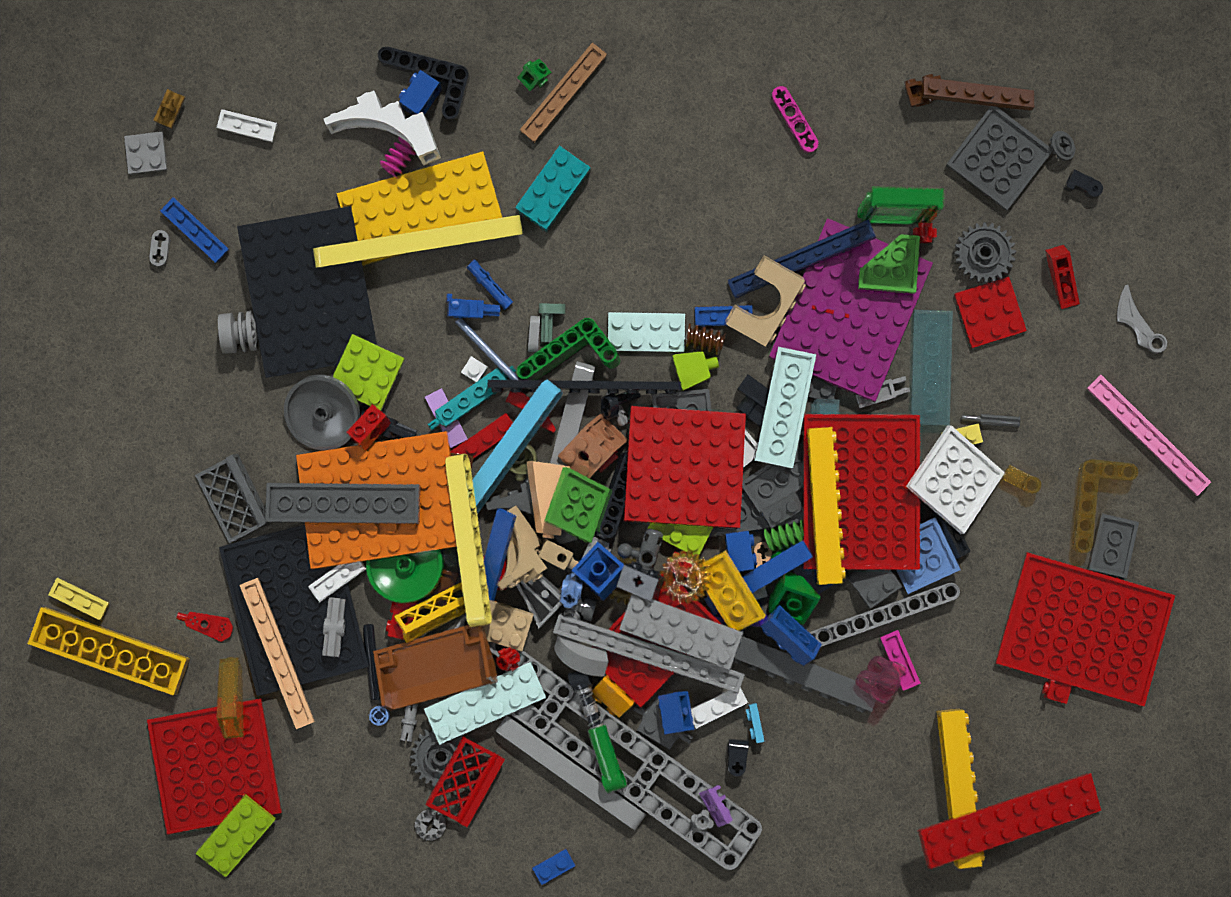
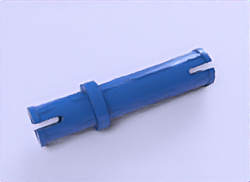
[466,260,513,310]

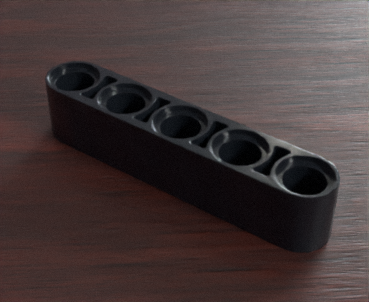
[595,450,628,540]

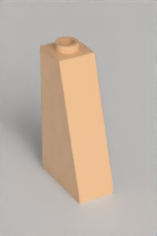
[527,461,570,539]

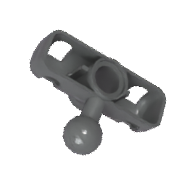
[617,529,663,584]

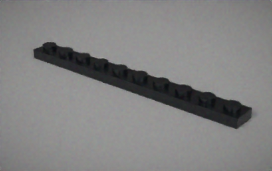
[487,380,681,395]

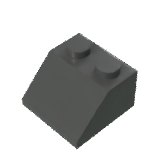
[847,569,902,609]

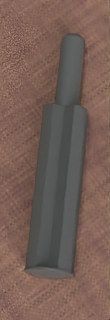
[961,414,1020,428]

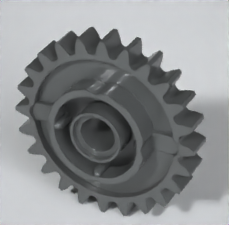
[954,222,1016,284]
[410,729,472,787]

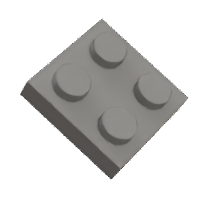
[124,132,167,175]

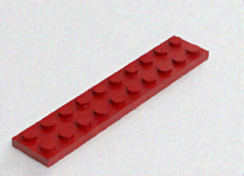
[918,773,1101,868]

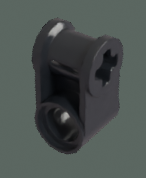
[728,739,748,776]

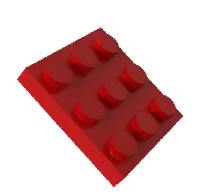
[954,277,1027,349]

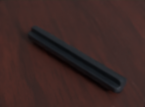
[363,624,381,700]

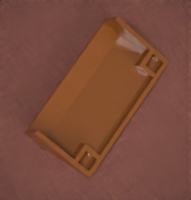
[373,625,498,711]

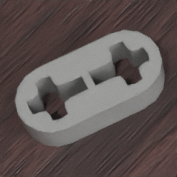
[149,230,170,267]
[528,316,540,352]

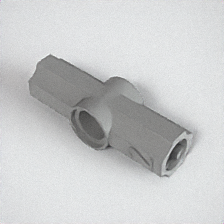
[322,597,346,657]

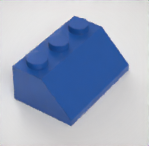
[760,605,822,666]

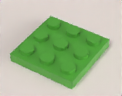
[544,467,610,543]

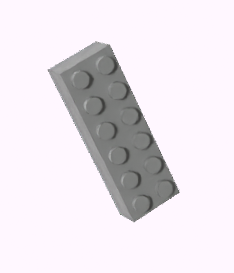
[620,593,744,670]

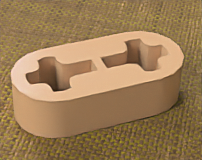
[754,542,772,568]

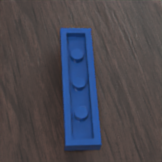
[160,197,229,264]

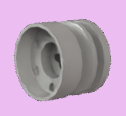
[218,311,258,354]

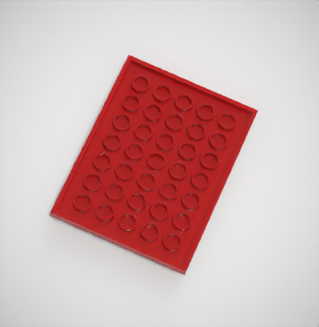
[803,414,920,570]
[995,552,1175,707]

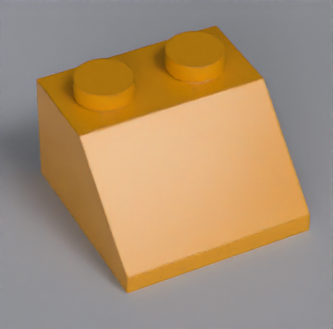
[591,674,635,718]

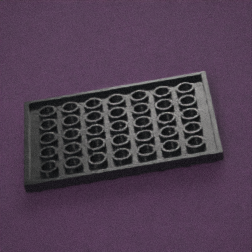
[237,206,377,378]
[219,524,369,696]

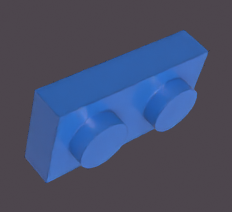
[532,849,575,885]

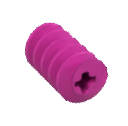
[380,137,416,179]

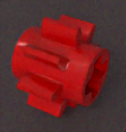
[913,222,937,243]
[496,647,521,672]

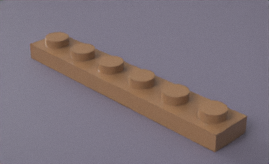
[520,42,607,143]

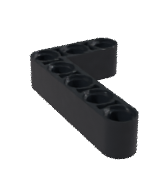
[378,47,470,122]

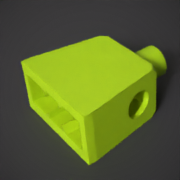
[672,352,719,391]

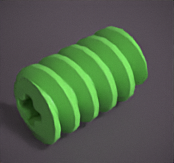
[764,520,804,552]

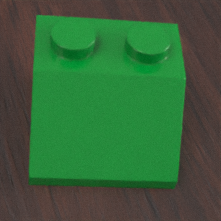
[769,572,820,625]

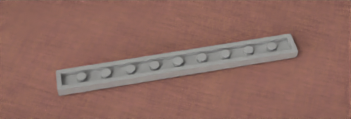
[553,614,745,693]

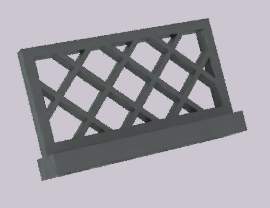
[195,454,271,543]

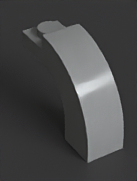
[554,634,608,677]

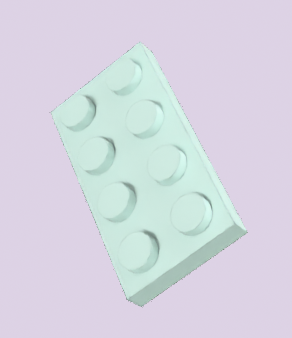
[608,312,685,352]

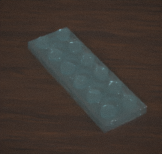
[911,310,953,426]

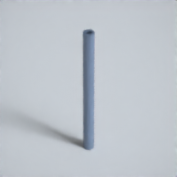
[455,317,521,380]

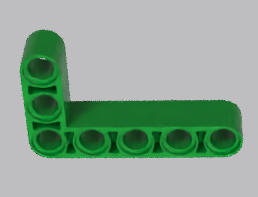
[516,318,620,380]

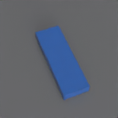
[695,305,752,327]

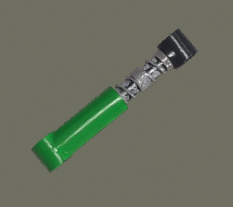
[568,671,627,793]

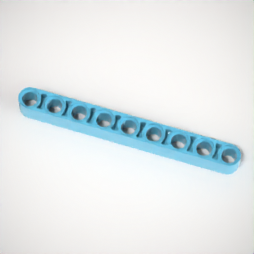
[473,380,563,514]

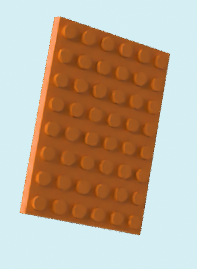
[296,431,457,569]

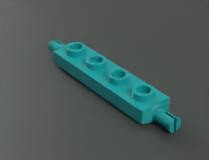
[427,366,516,431]

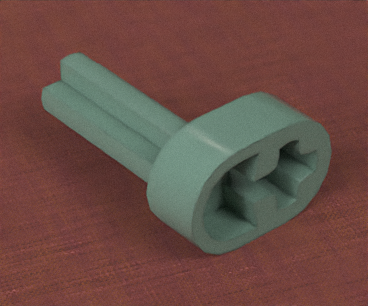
[539,303,566,342]

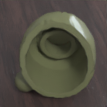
[510,444,538,482]

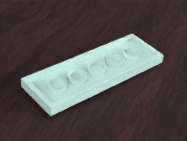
[755,347,816,468]
[424,662,546,745]

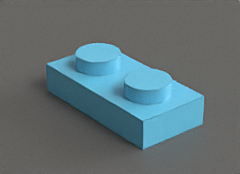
[746,703,764,743]

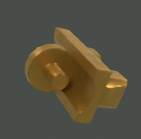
[154,89,186,129]

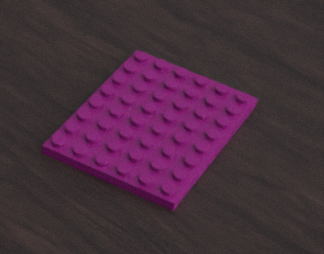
[768,218,933,402]

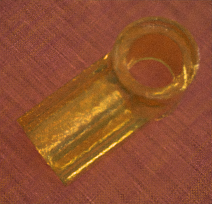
[1002,465,1041,494]

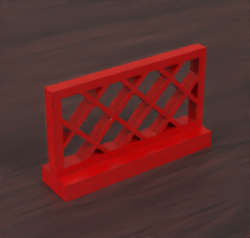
[425,736,505,827]

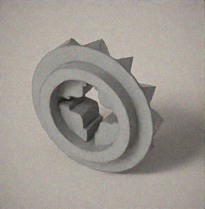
[415,809,446,841]

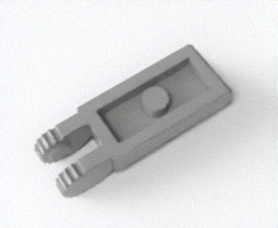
[855,376,910,408]

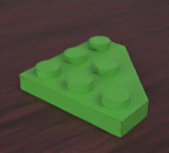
[858,234,920,294]

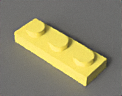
[48,578,110,620]

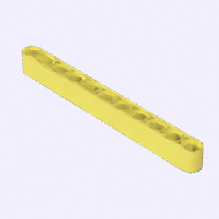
[313,215,523,268]

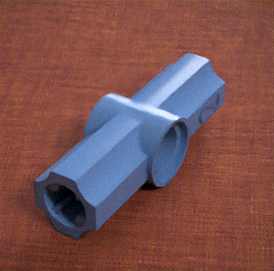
[560,571,583,608]

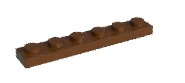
[922,77,1034,111]

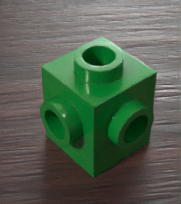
[517,59,552,91]

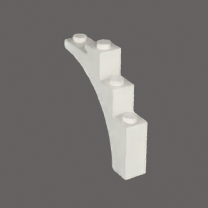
[324,91,441,165]

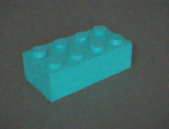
[515,145,591,232]

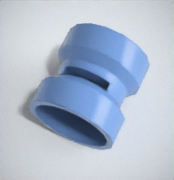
[369,705,390,726]

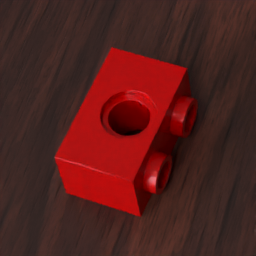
[346,404,391,451]
[385,602,419,640]

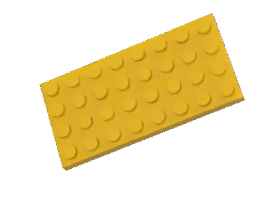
[337,151,502,266]

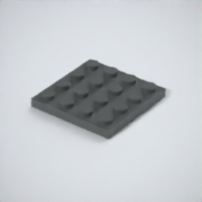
[946,106,1053,211]

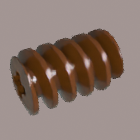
[684,323,726,355]

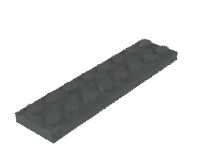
[265,483,420,524]

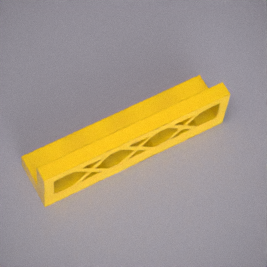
[395,582,466,643]

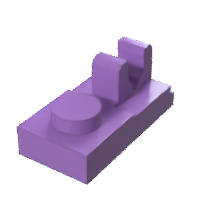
[699,785,733,827]

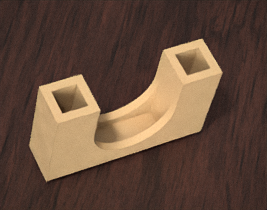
[725,255,806,347]

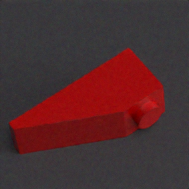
[1045,245,1080,309]

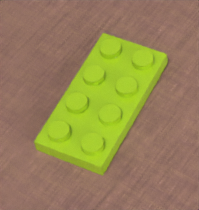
[196,794,275,877]

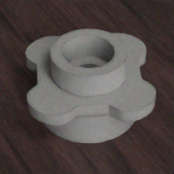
[691,810,714,833]

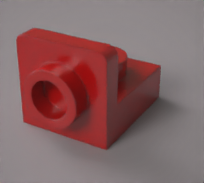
[1042,679,1072,704]

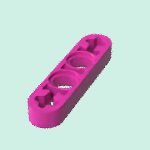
[772,86,818,153]

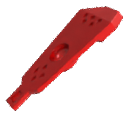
[176,612,234,642]

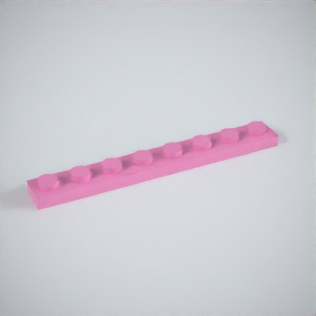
[1086,375,1211,496]

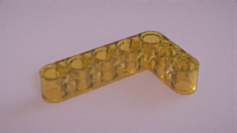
[1072,459,1138,553]

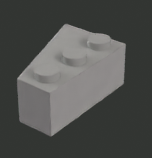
[516,574,563,628]

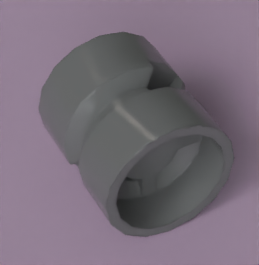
[566,596,597,623]

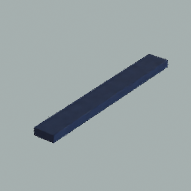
[727,220,876,299]

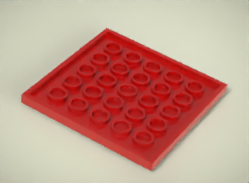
[624,406,746,529]
[147,698,282,834]

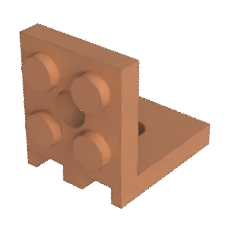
[558,414,628,478]

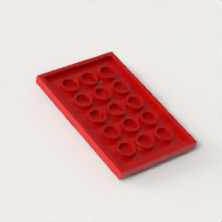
[591,570,721,707]

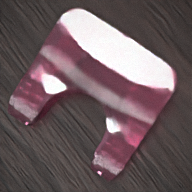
[856,656,906,704]

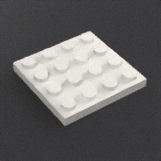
[906,425,1005,534]

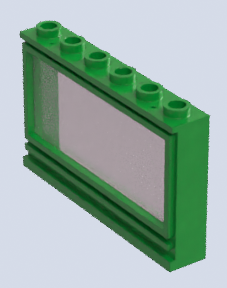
[857,187,944,225]

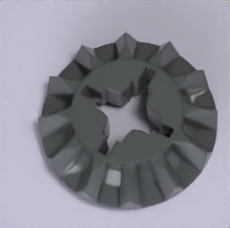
[1049,131,1075,161]

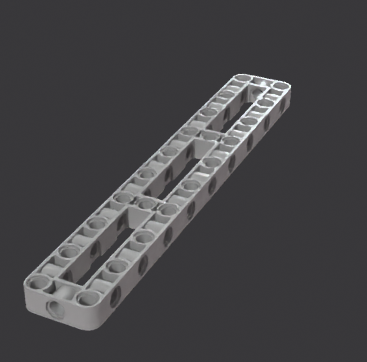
[454,616,762,870]

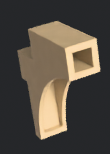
[497,506,547,589]

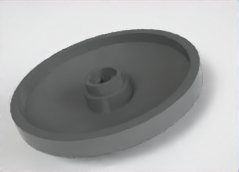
[284,375,360,450]

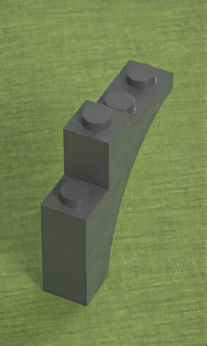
[486,478,578,545]

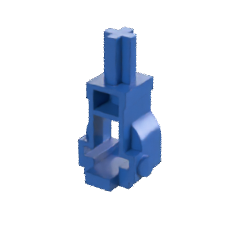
[446,294,500,319]

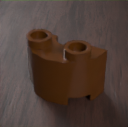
[904,74,941,107]

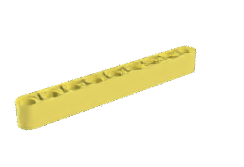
[445,454,492,627]

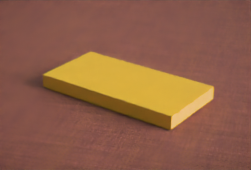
[693,550,766,631]

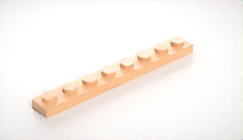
[240,578,315,729]

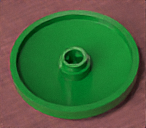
[366,550,444,604]

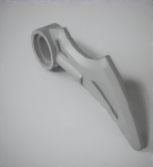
[1117,285,1167,353]

